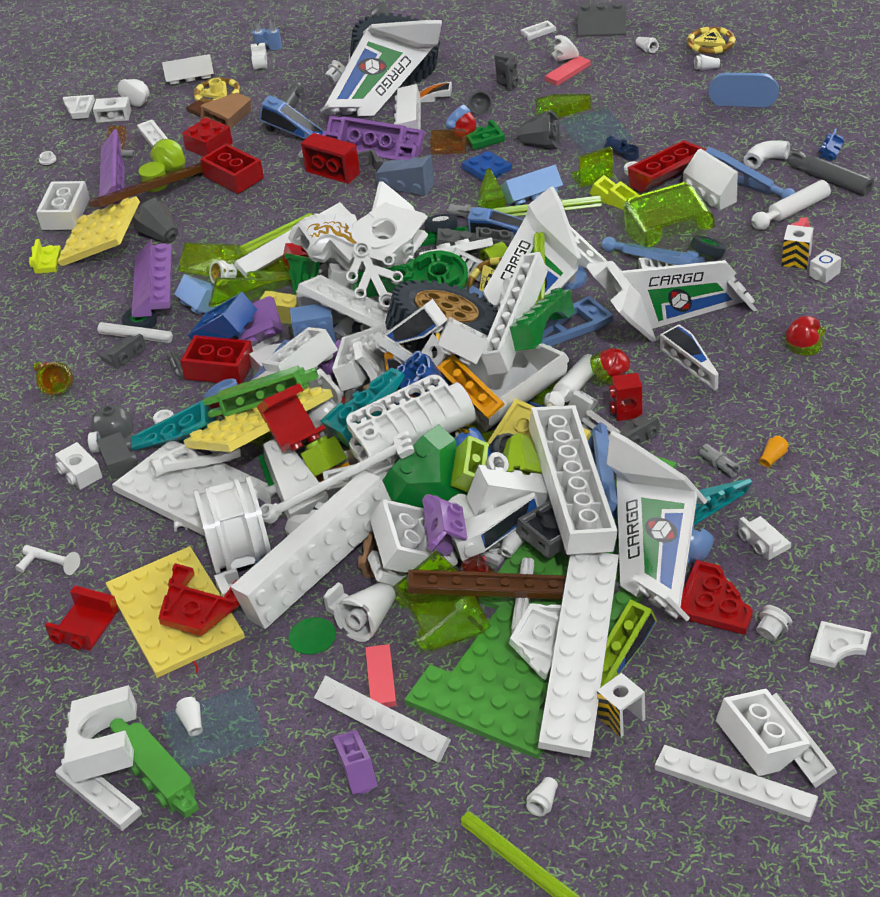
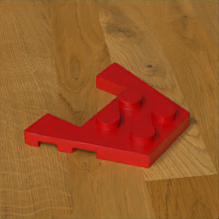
[158,563,240,636]

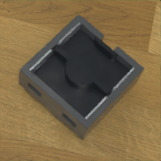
[516,500,565,558]

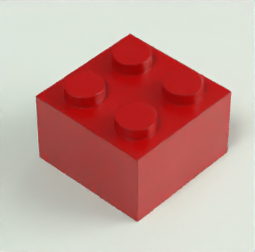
[182,118,233,157]

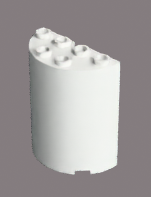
[465,344,569,432]

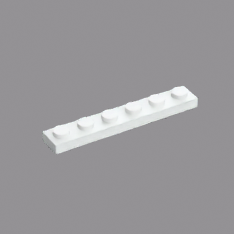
[314,675,451,763]
[655,745,818,822]

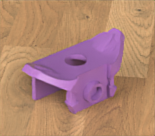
[422,494,467,555]

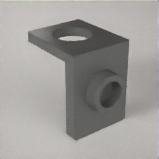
[357,149,382,172]

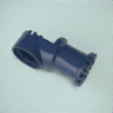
[604,135,639,161]

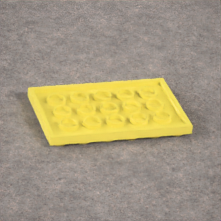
[184,386,333,452]
[106,546,245,678]

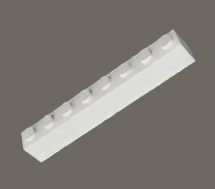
[481,252,548,375]

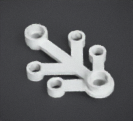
[346,241,403,310]

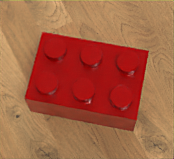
[301,133,360,184]
[200,143,264,194]
[180,335,253,385]

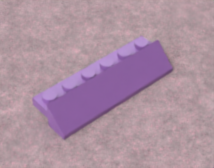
[322,115,425,160]
[99,129,125,208]
[132,239,172,317]

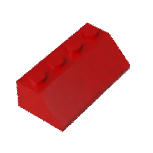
[627,140,706,192]

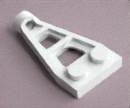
[149,444,241,478]

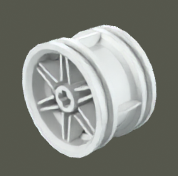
[193,476,271,575]

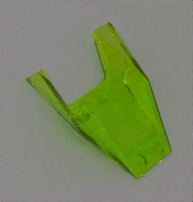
[178,242,292,307]

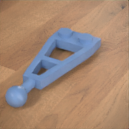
[705,146,796,199]
[601,237,705,265]
[541,296,614,346]

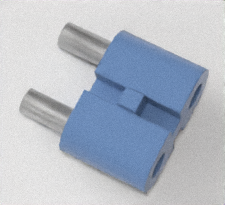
[252,20,282,50]

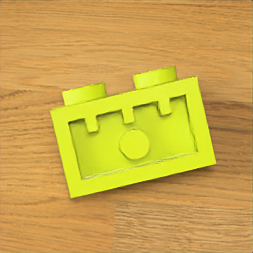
[29,239,61,274]

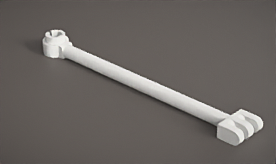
[260,431,414,524]

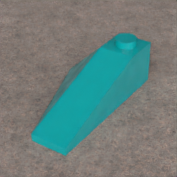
[320,368,405,448]
[131,401,217,451]
[693,478,753,526]

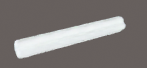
[97,322,173,343]
[511,557,534,633]

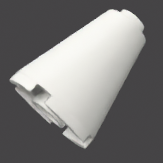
[334,582,396,642]

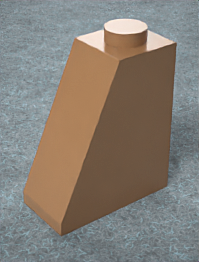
[201,92,251,129]

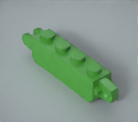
[202,365,319,417]
[110,718,199,818]

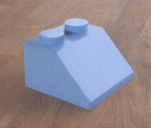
[174,274,232,314]

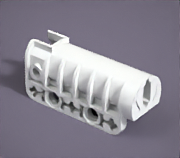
[346,375,476,475]

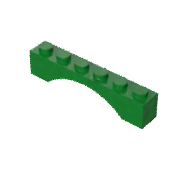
[510,288,575,351]

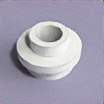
[39,151,56,165]

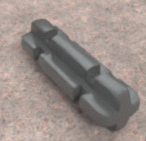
[167,350,184,380]

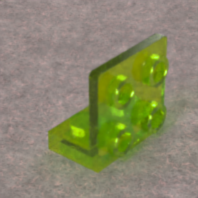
[571,146,613,188]

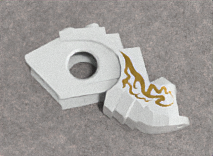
[288,202,428,271]

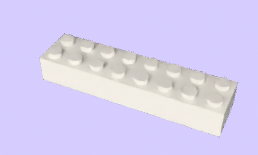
[529,405,617,555]
[231,470,391,629]

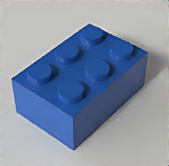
[187,292,258,340]

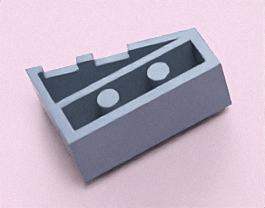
[376,155,435,196]

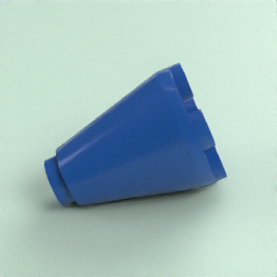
[396,351,450,397]

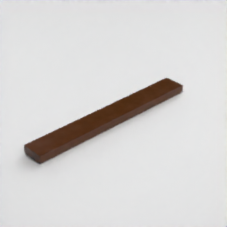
[89,162,203,207]
[408,570,566,599]

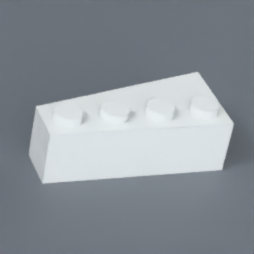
[332,326,384,391]

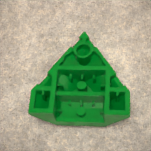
[382,424,468,508]

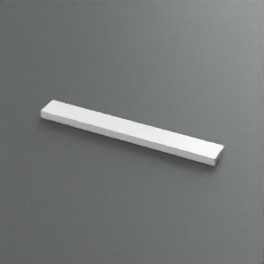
[234,202,351,278]

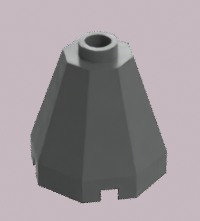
[517,110,561,149]
[133,198,178,242]

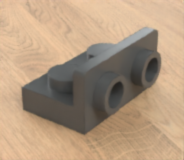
[494,52,519,91]
[100,334,146,369]
[609,415,659,445]

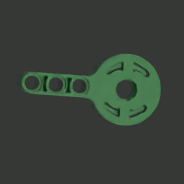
[352,250,468,297]

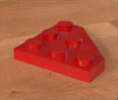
[678,560,753,635]

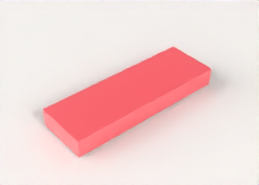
[545,56,591,86]
[365,644,397,707]

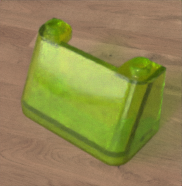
[623,182,715,248]
[394,550,491,651]

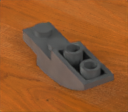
[436,227,514,254]

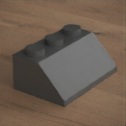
[578,2,626,37]

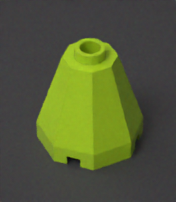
[503,433,542,475]

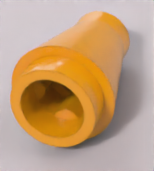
[759,435,789,468]

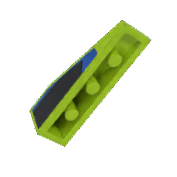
[600,599,657,688]

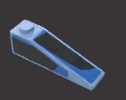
[259,95,323,139]
[468,207,524,238]

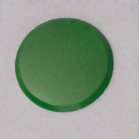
[289,617,336,655]

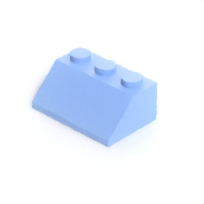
[497,164,563,206]

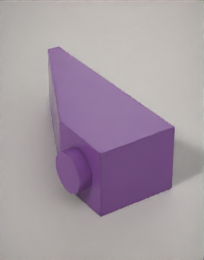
[332,730,378,794]

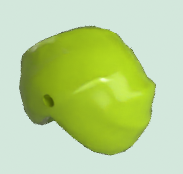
[150,139,186,174]

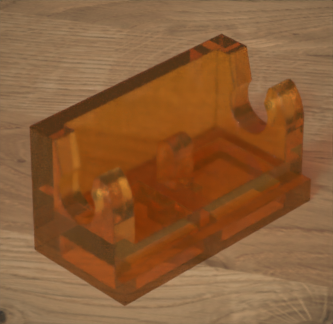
[430,129,467,155]

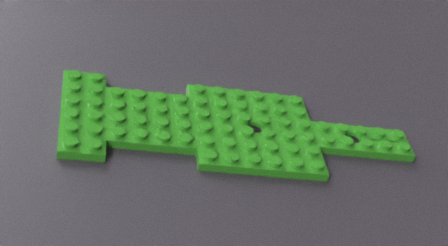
[404,456,677,760]

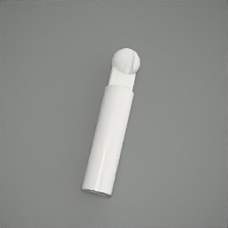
[751,180,831,230]
[544,354,600,407]

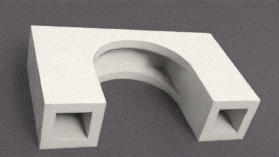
[61,685,137,783]

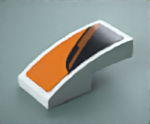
[420,82,452,102]

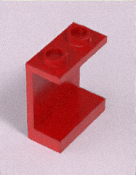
[257,383,326,453]
[45,585,119,651]

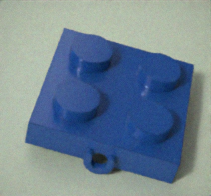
[462,151,512,182]

